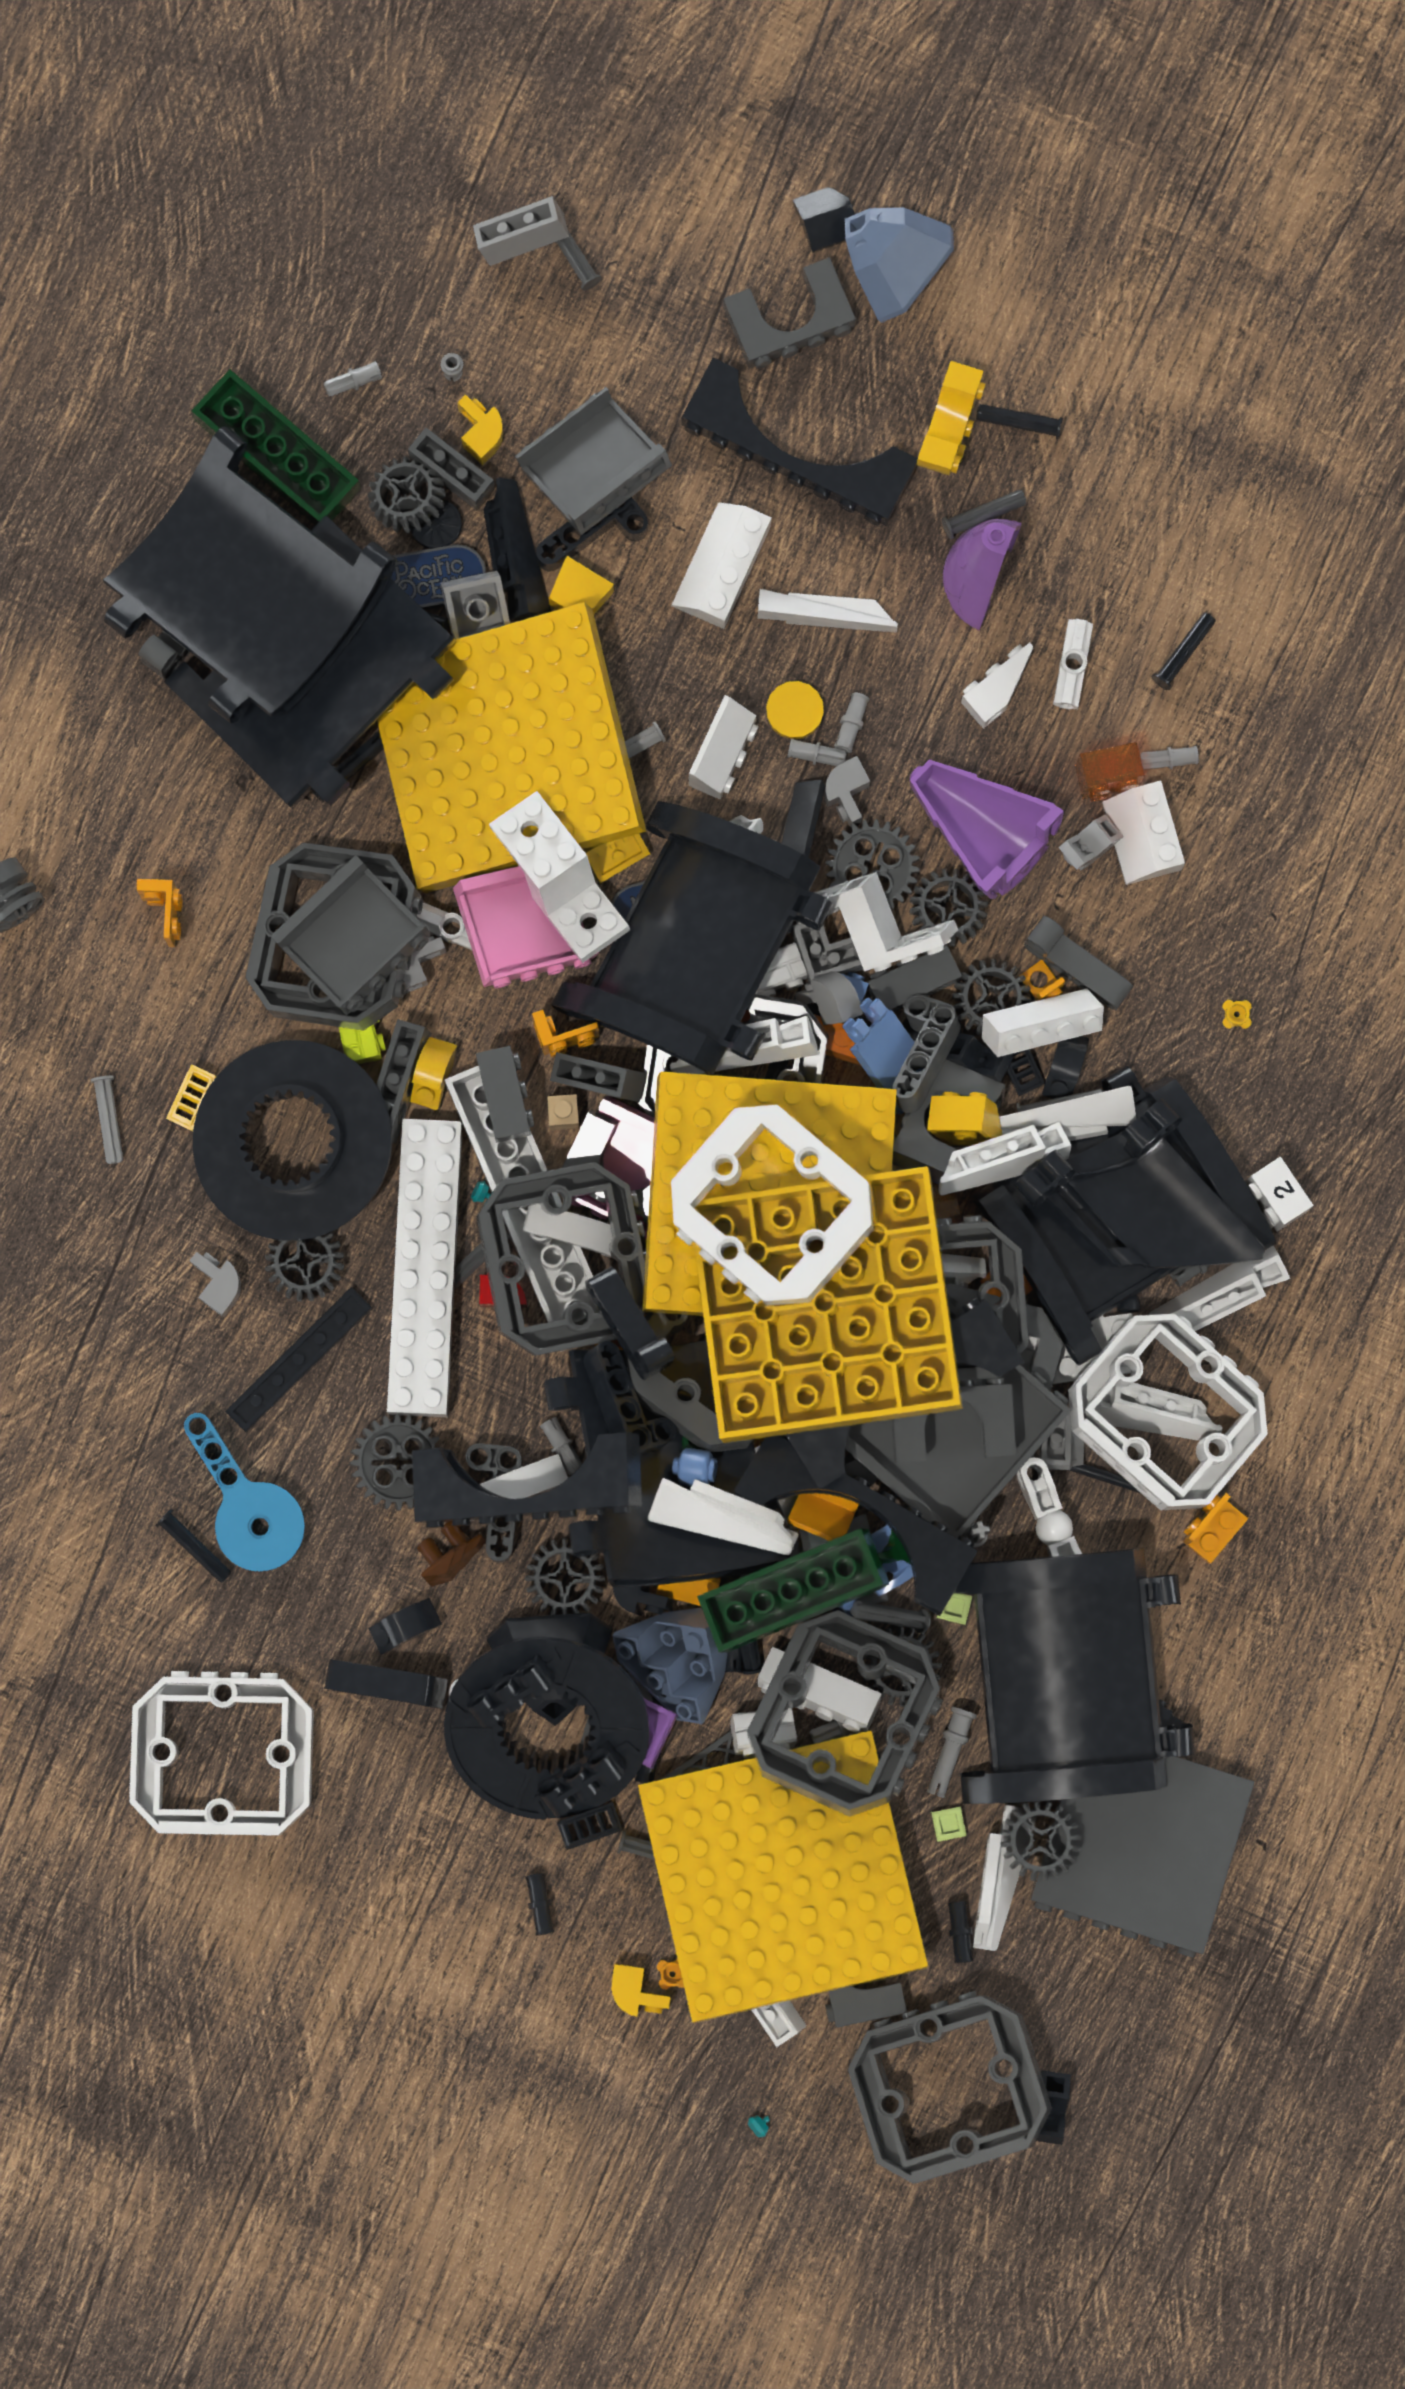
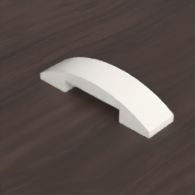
[522,1204,633,1259]
[470,1454,568,1522]

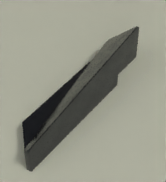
[483,477,552,621]

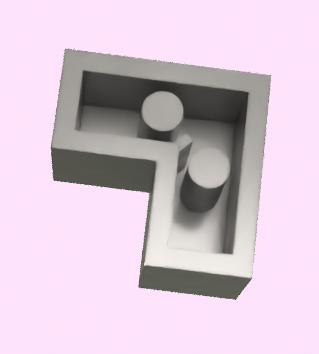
[792,924,864,983]

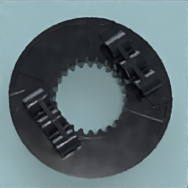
[193,1040,392,1241]
[444,1637,650,1820]

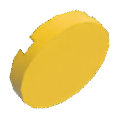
[766,681,824,739]

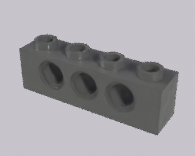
[376,1019,432,1144]

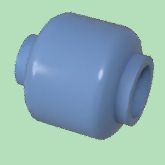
[672,1448,718,1487]

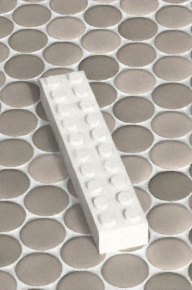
[445,1066,600,1352]
[387,1119,463,1418]

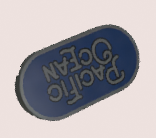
[391,545,486,610]

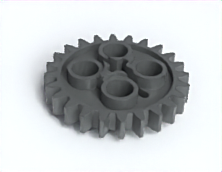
[826,819,920,910]
[349,1414,444,1511]

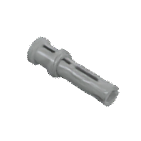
[927,1706,977,1798]

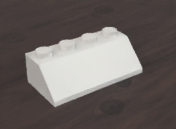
[672,502,772,629]

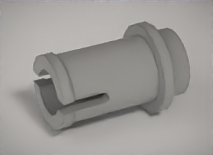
[441,353,463,381]

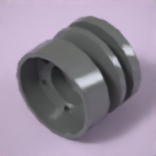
[0,857,45,933]

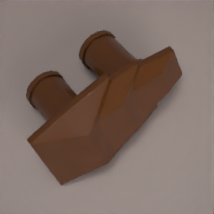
[417,1521,486,1587]

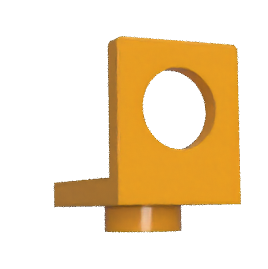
[1019,960,1065,1001]

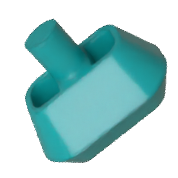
[471,1181,491,1202]
[748,2115,770,2137]

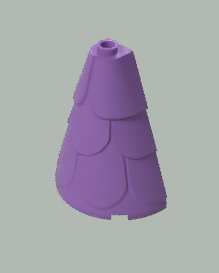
[943,519,1022,630]
[910,760,1064,899]

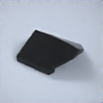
[793,187,855,253]

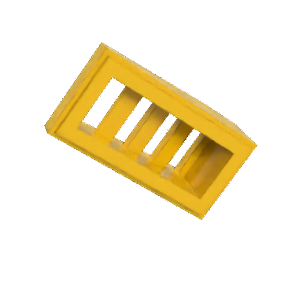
[166,1064,217,1132]

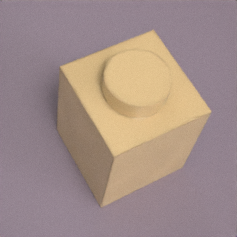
[547,1094,579,1130]

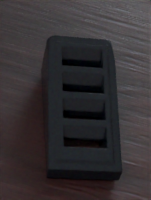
[1006,1049,1045,1097]
[557,1802,623,1850]

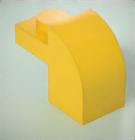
[457,394,503,466]
[410,1037,457,1110]
[612,1964,670,2017]

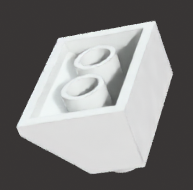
[689,695,759,799]
[1102,781,1185,885]

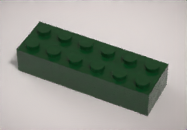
[191,369,361,525]
[697,1528,890,1653]

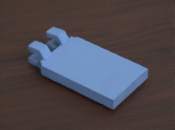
[842,998,925,1114]

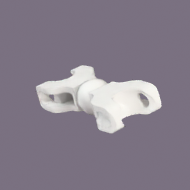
[1016,1457,1082,1557]

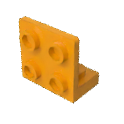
[137,879,183,948]
[532,1010,599,1057]
[1182,1493,1248,1564]
[787,1494,859,1541]

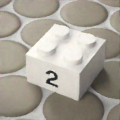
[1245,1156,1314,1232]

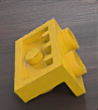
[583,834,650,883]

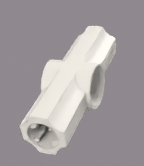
[1053,619,1093,710]
[416,902,472,950]

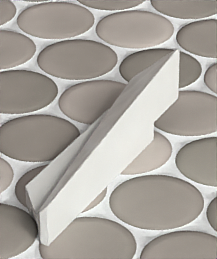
[1149,1245,1290,1331]
[1094,1383,1223,1443]
[973,1805,1037,1951]

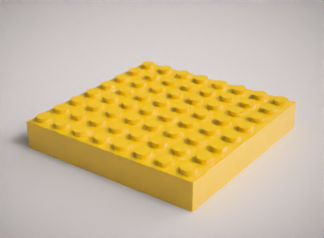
[377,602,646,893]
[642,1071,896,1316]
[694,1166,963,1443]
[638,1730,928,2024]

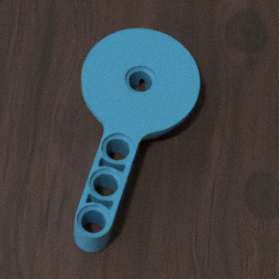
[184,1413,305,1571]

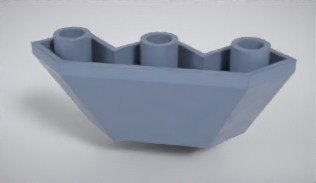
[845,207,954,323]
[612,1608,727,1724]

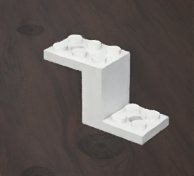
[489,791,630,963]
[794,872,958,972]

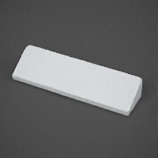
[752,2001,806,2047]

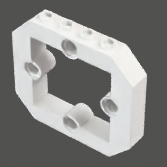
[671,1105,874,1306]
[1068,1314,1267,1510]
[129,1671,314,1835]

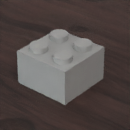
[440,570,510,640]

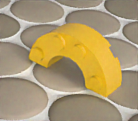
[916,361,986,476]

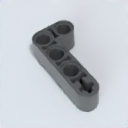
[139,631,190,680]
[1024,916,1133,1011]
[892,994,961,1113]
[465,1443,522,1563]

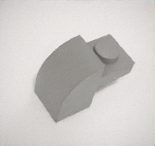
[825,756,870,828]
[1059,814,1124,871]
[403,936,446,994]
[795,972,863,1025]
[190,1252,241,1318]

